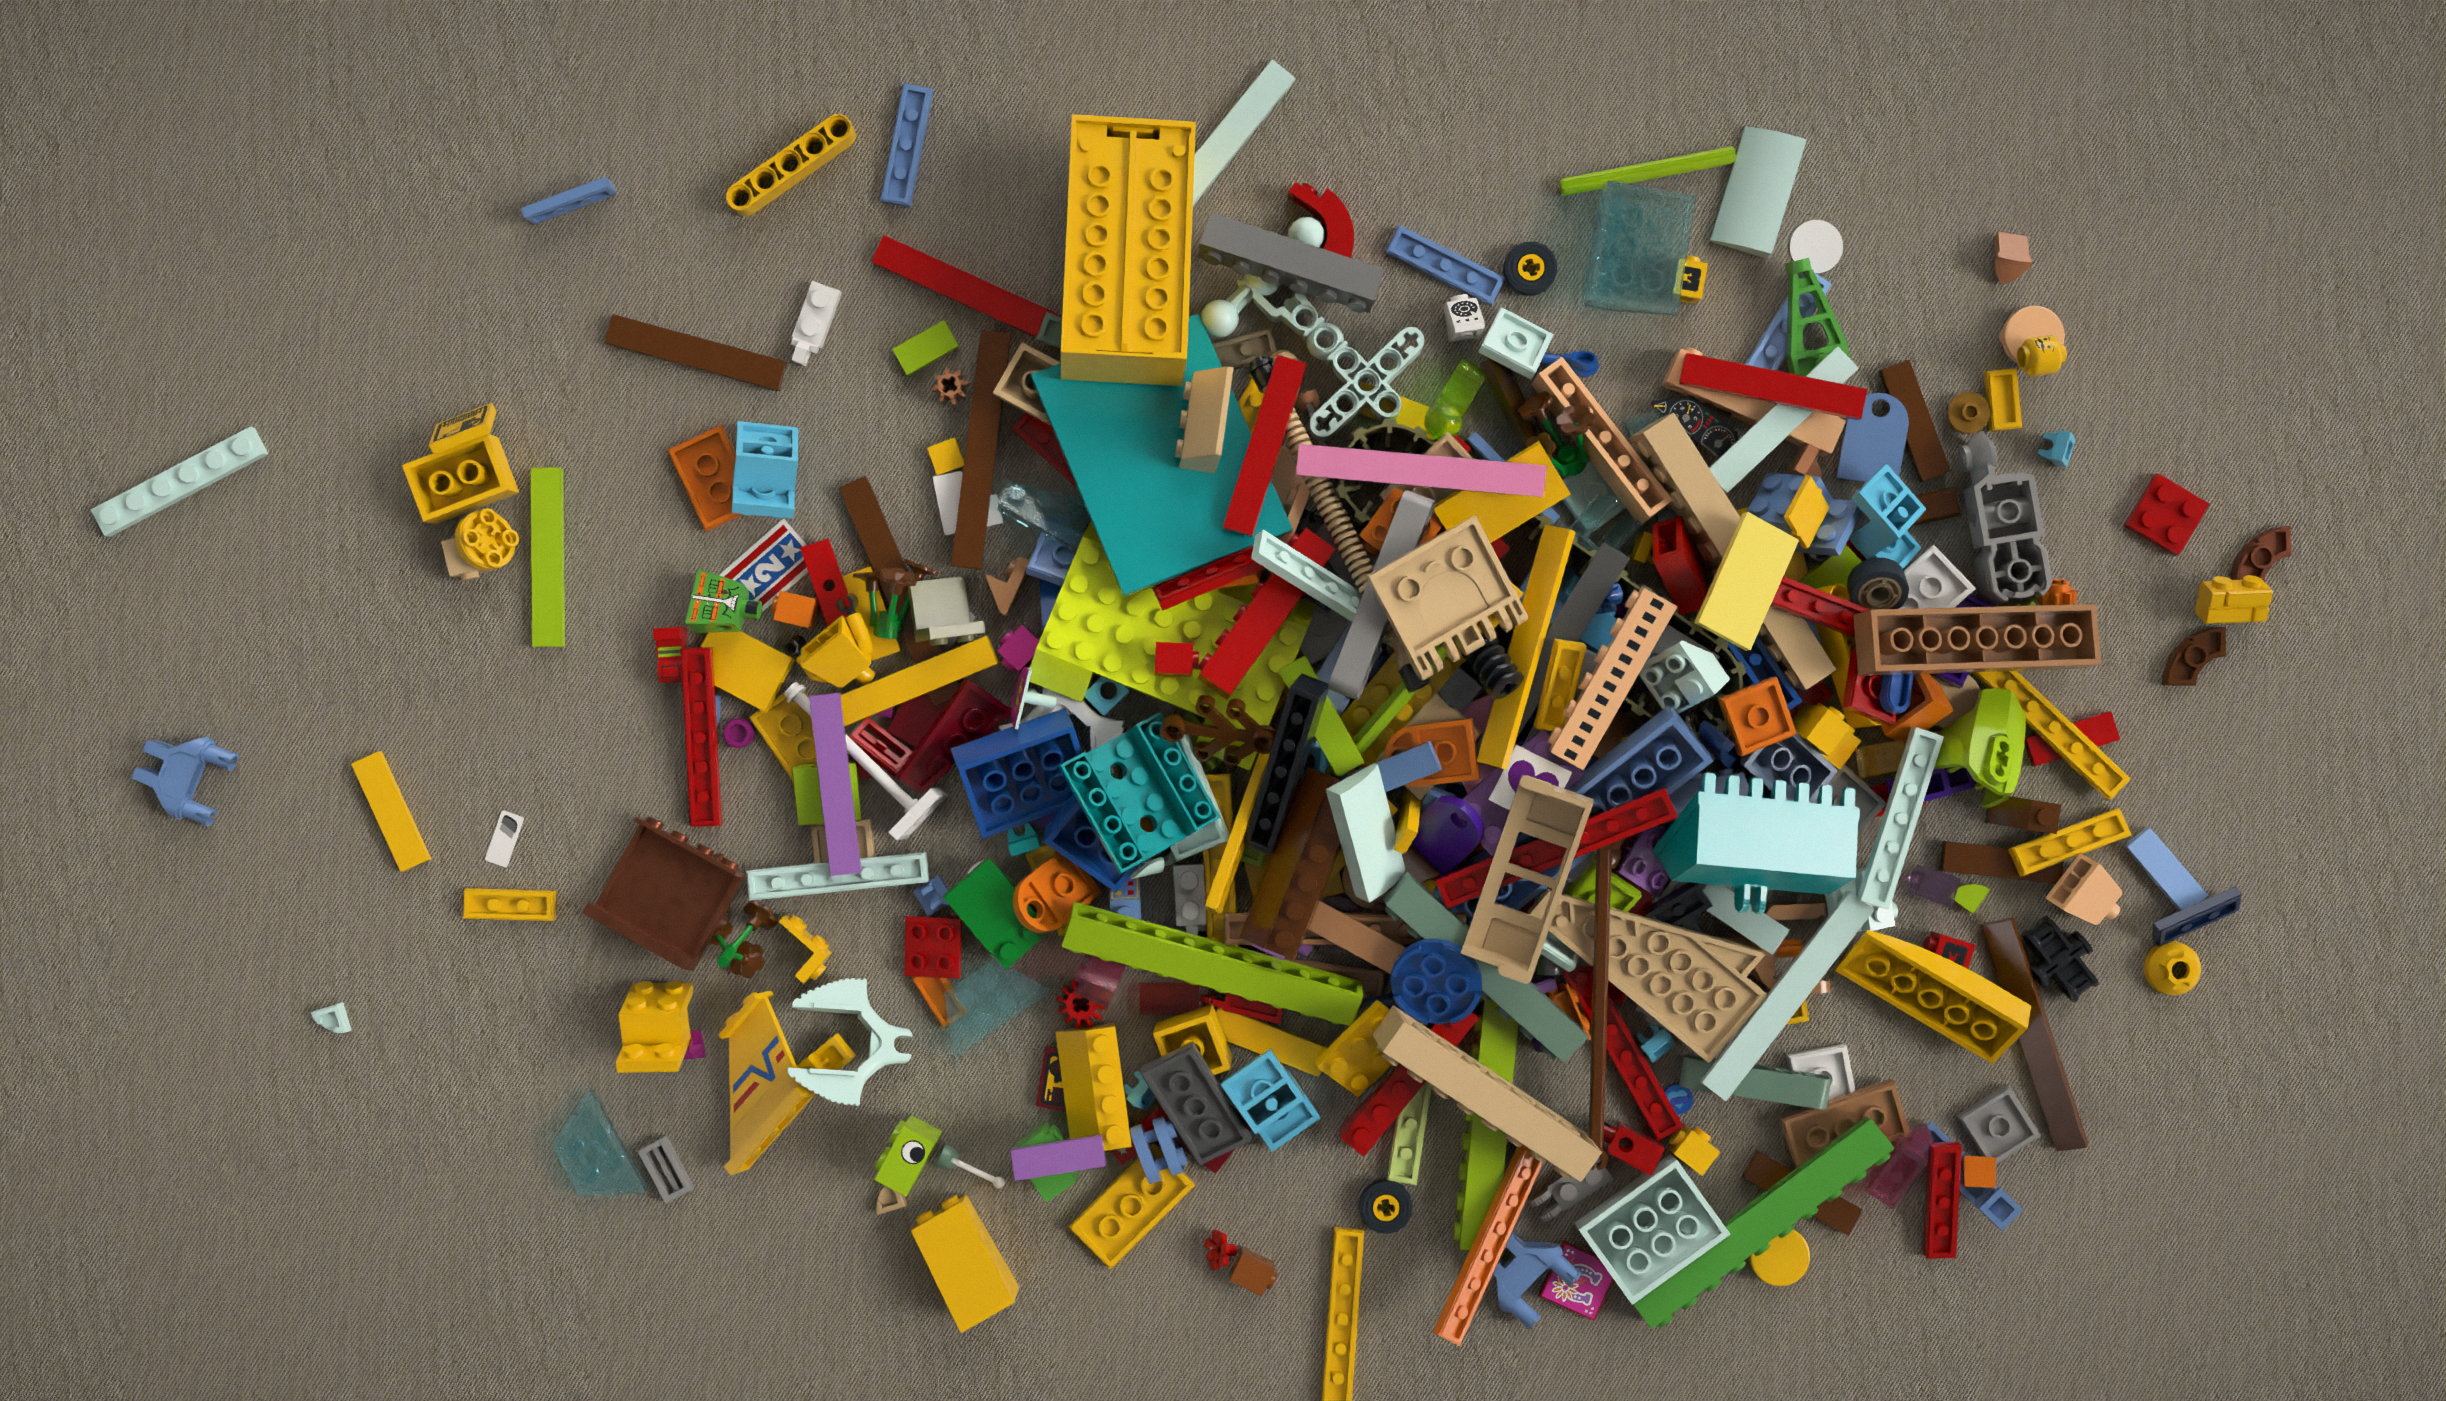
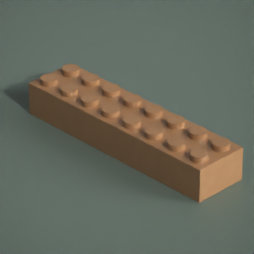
[1853,604,2101,676]

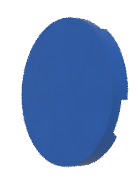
[1390,939,1482,1025]

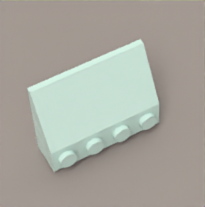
[1574,1154,1730,1305]

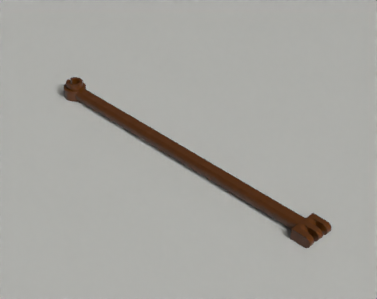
[1588,840,1620,1170]

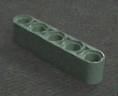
[1679,1054,1832,1109]

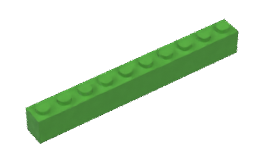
[1633,1116,1895,1329]

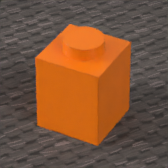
[771,591,820,629]

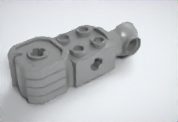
[1958,431,2052,605]

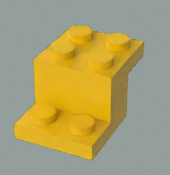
[615,980,693,1073]

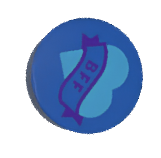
[1664,1083,1693,1114]

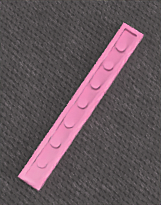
[1296,444,1547,497]

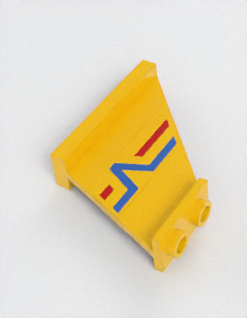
[718,990,816,1176]

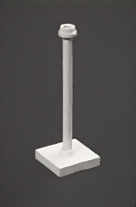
[784,682,948,840]

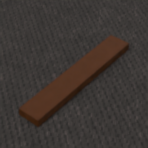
[604,314,787,391]

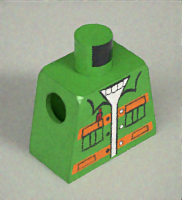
[685,569,762,633]

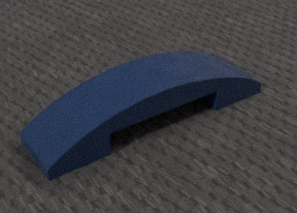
[1699,720,1744,769]

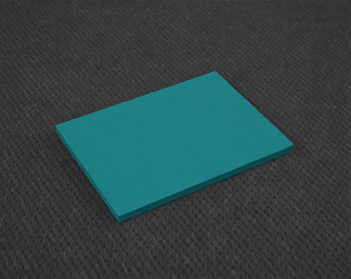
[1031,313,1293,597]

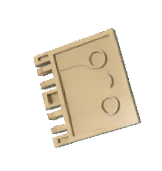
[1366,515,1528,681]

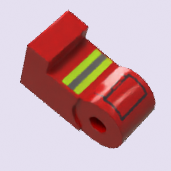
[653,627,688,684]

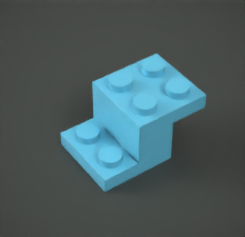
[732,421,798,519]
[1849,464,1926,568]
[1220,1048,1321,1152]

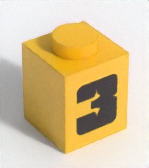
[1666,255,1708,304]

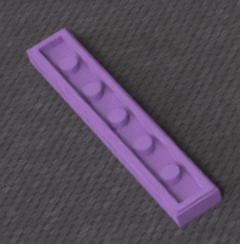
[809,692,862,876]

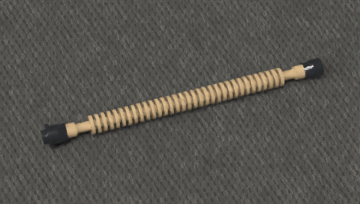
[1247,356,1431,693]

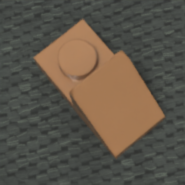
[985,556,1030,617]

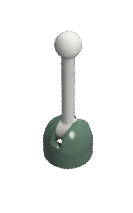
[935,1143,1005,1188]

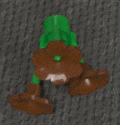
[1518,391,1595,477]
[853,559,939,639]

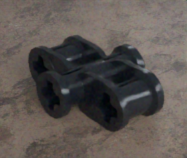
[2021,916,2099,1003]

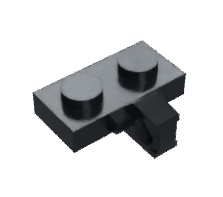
[1643,882,1713,933]

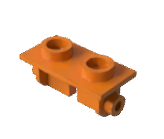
[1545,983,1591,1040]

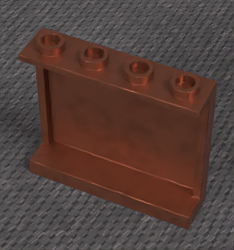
[582,816,746,971]

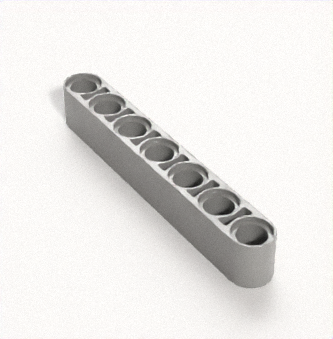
[1328,490,1436,700]

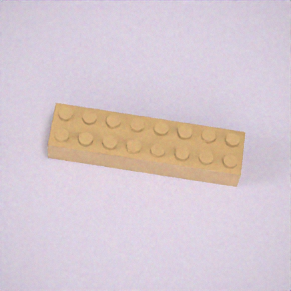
[1372,1005,1602,1182]

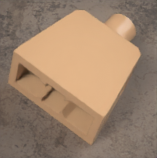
[2045,853,2122,925]

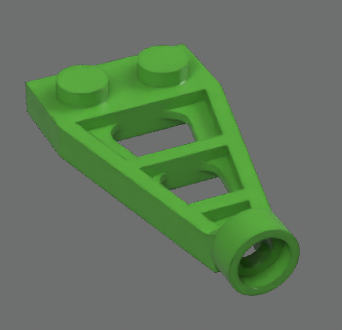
[1785,258,1850,376]

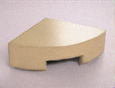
[876,1185,907,1215]

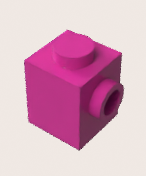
[997,625,1040,672]

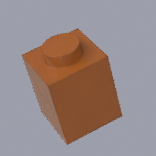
[1229,1246,1278,1296]

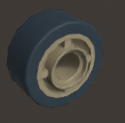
[1847,558,1909,610]

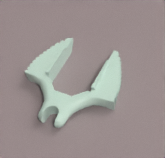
[787,978,913,1106]

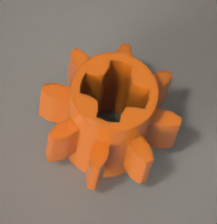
[2037,579,2077,605]

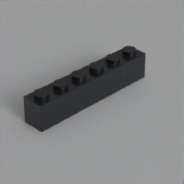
[1243,673,1329,855]

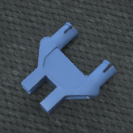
[131,737,239,827]
[1493,1231,1582,1330]

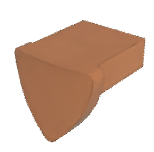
[1994,231,2032,284]
[1785,444,1822,478]

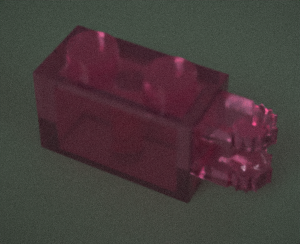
[1865,1123,1933,1209]

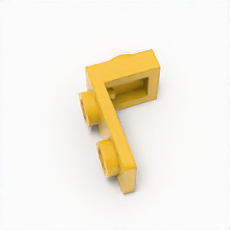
[779,914,832,984]

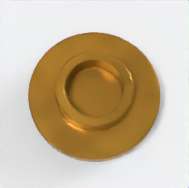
[1947,392,1990,434]

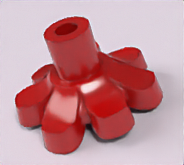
[1204,1230,1237,1270]

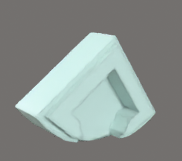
[310,1002,352,1033]

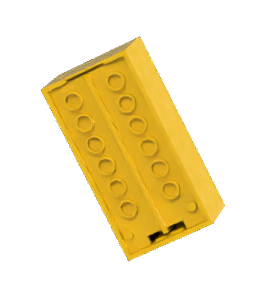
[1061,114,1196,386]

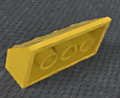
[1055,1022,1132,1151]

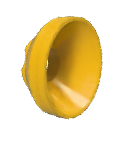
[2144,941,2201,995]

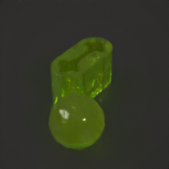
[1424,358,1486,440]

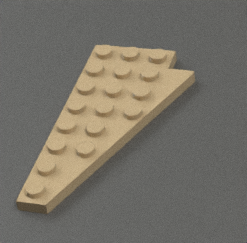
[1527,889,1768,1063]

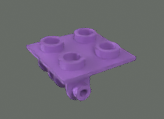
[1614,825,1670,898]

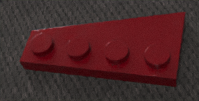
[896,678,1012,794]

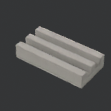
[637,1135,694,1204]

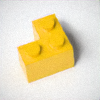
[1792,702,1861,770]

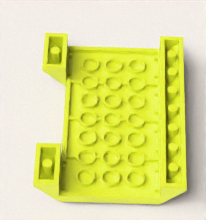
[1029,521,1316,771]

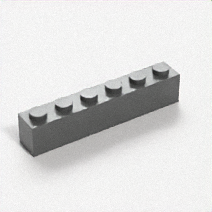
[1198,212,1385,314]

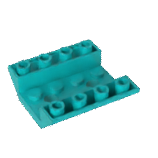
[1058,712,1221,874]

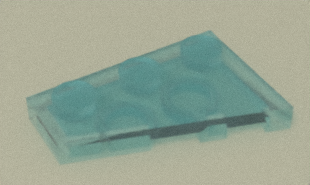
[998,480,1089,554]

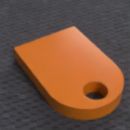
[1385,718,1481,787]
[1012,852,1102,934]

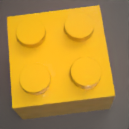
[1153,1004,1233,1075]

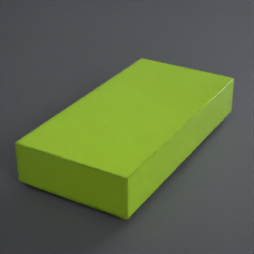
[892,320,960,376]

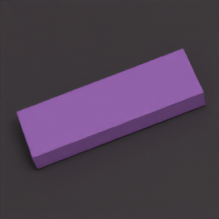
[1010,1134,1107,1181]

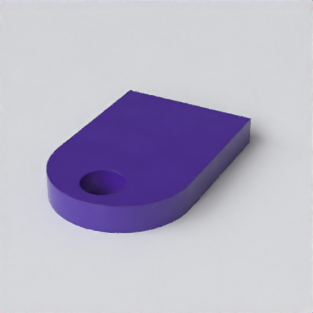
[1411,795,1484,876]

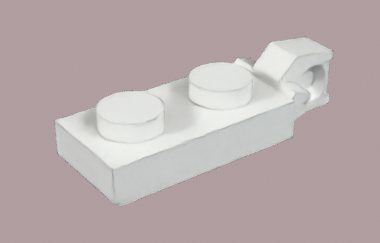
[791,281,842,366]

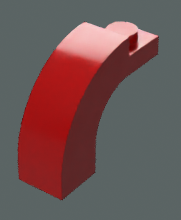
[1288,182,1354,258]

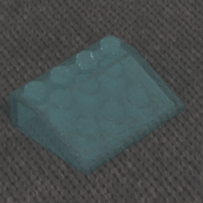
[1582,180,1697,316]

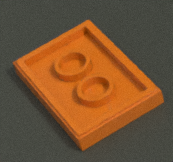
[667,425,742,532]

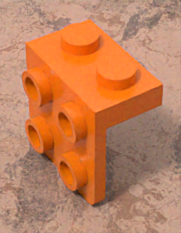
[1358,489,1443,556]

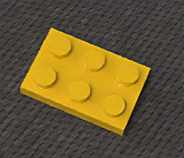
[1314,1000,1392,1097]

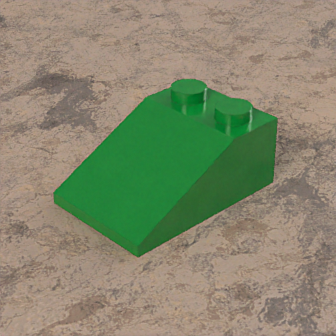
[943,857,1048,969]

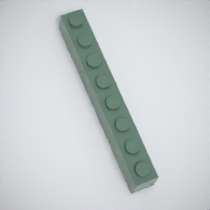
[1383,871,1589,1063]

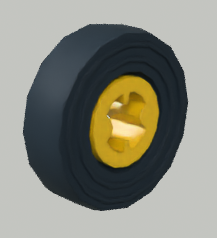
[1503,242,1557,296]
[1359,1179,1413,1234]

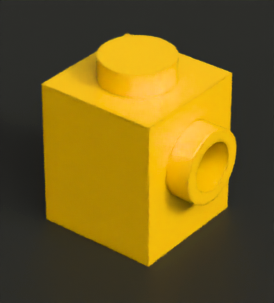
[1668,1125,1720,1176]

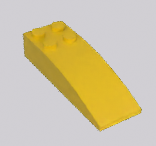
[1834,929,2031,1064]

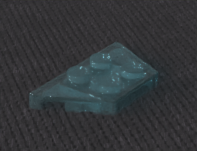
[944,958,1051,1058]
[551,1089,648,1197]

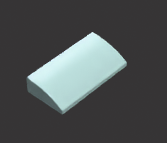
[1709,126,1807,259]
[1326,763,1406,902]

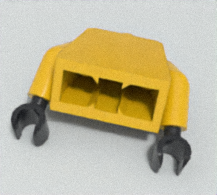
[784,593,875,688]

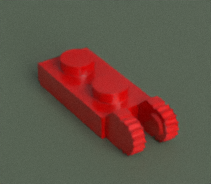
[1199,993,1284,1024]

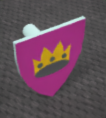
[1011,667,1056,729]

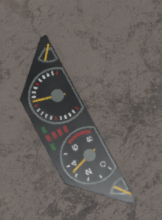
[1651,396,1738,458]

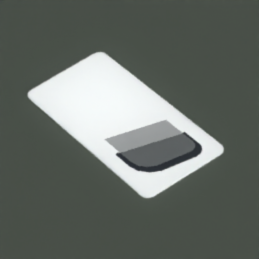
[485,810,524,868]

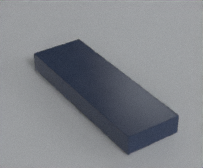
[2152,886,2242,946]

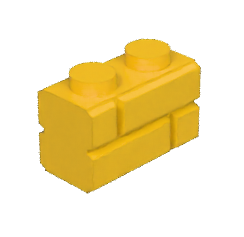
[2195,575,2273,624]

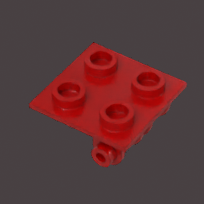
[904,916,962,979]

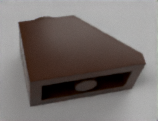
[1985,796,2062,834]

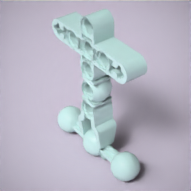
[1201,217,1425,442]

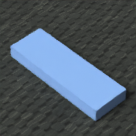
[2123,827,2208,911]

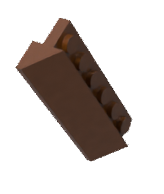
[1240,767,1342,960]

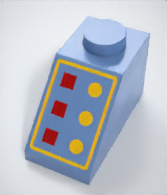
[1110,877,1142,920]

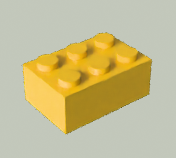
[402,434,520,524]

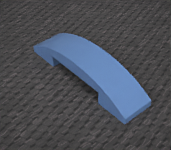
[1910,1121,2023,1231]

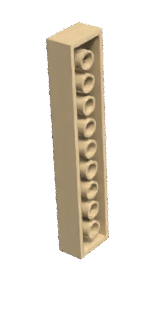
[1629,413,1836,690]

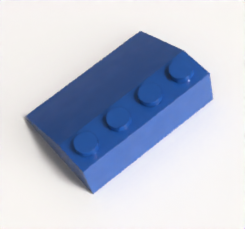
[951,708,1082,839]

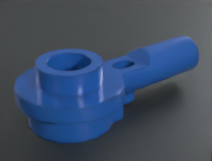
[1540,351,1599,378]

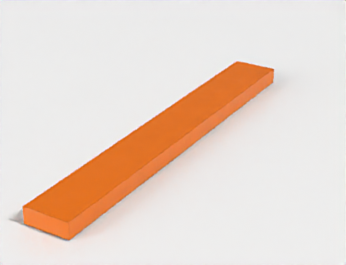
[1433,1144,1543,1346]

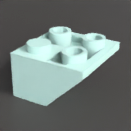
[1639,641,1730,714]

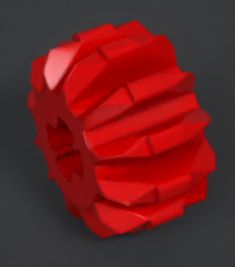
[1056,977,1107,1028]

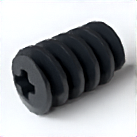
[1460,632,1524,700]

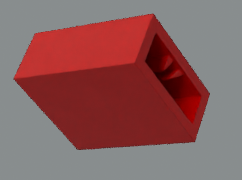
[1652,516,1707,615]

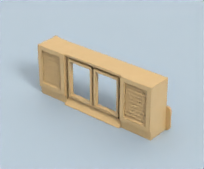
[1460,775,1594,984]

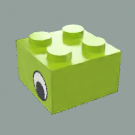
[874,1115,943,1197]

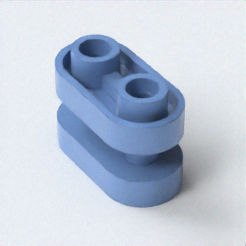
[1130,1116,1188,1184]

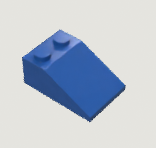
[1044,793,1141,892]

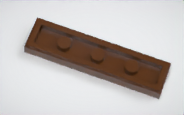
[1878,360,1950,483]
[1940,841,2064,884]
[1742,1150,1863,1236]

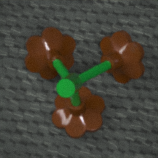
[708,900,777,978]

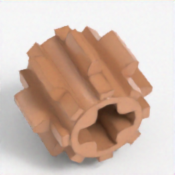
[931,367,970,406]

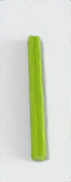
[1559,146,1736,196]
[1325,643,1447,778]

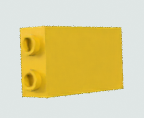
[911,1194,1019,1333]

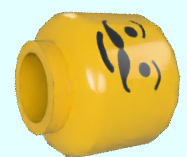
[2017,335,2067,377]

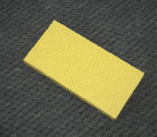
[1694,512,1799,651]

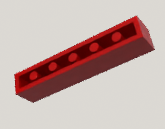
[1197,528,1335,700]

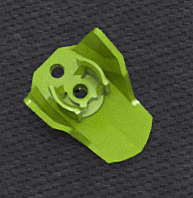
[1934,688,2026,809]

